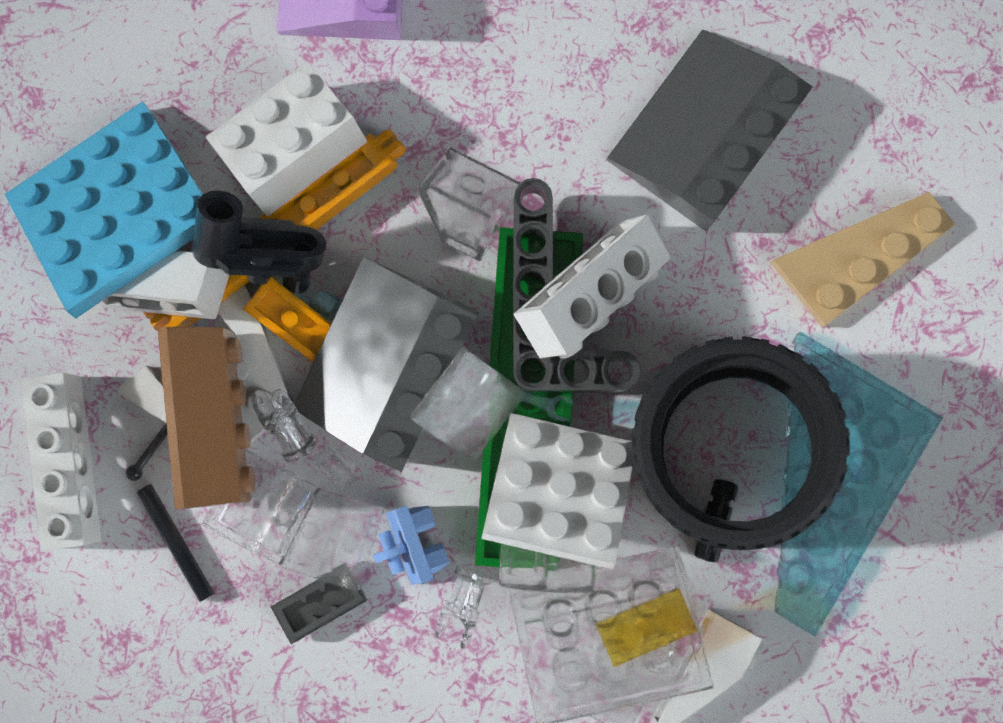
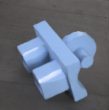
[373,505,449,585]

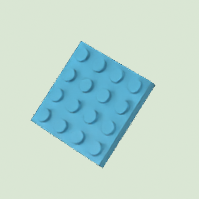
[5,101,204,319]

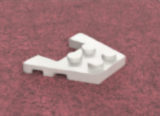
[116,285,294,443]

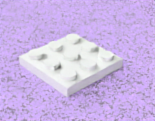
[481,413,634,570]

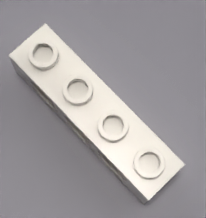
[513,215,671,359]
[20,373,102,552]

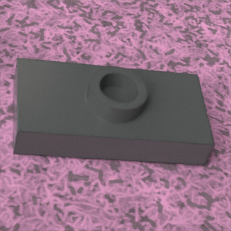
[270,562,368,644]

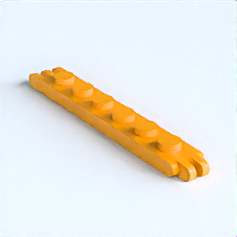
[143,129,406,331]

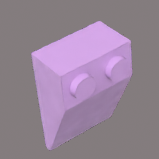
[278,0,403,40]

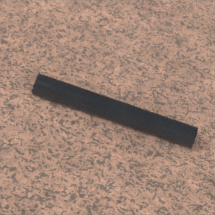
[136,484,215,603]

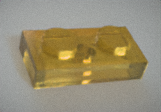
[595,588,698,667]

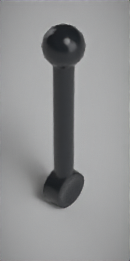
[125,423,168,481]

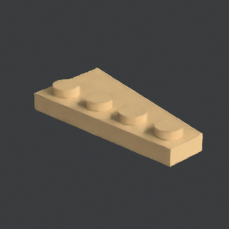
[770,192,955,327]

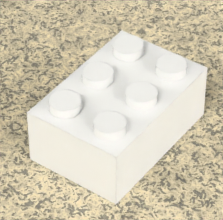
[206,61,367,217]

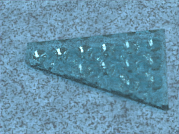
[775,332,943,637]

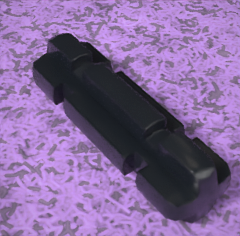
[694,479,738,563]

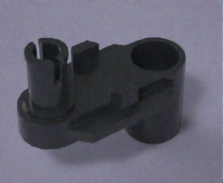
[192,190,326,294]

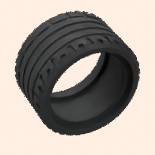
[632,336,850,550]

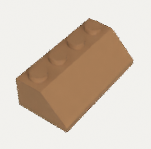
[157,327,255,510]

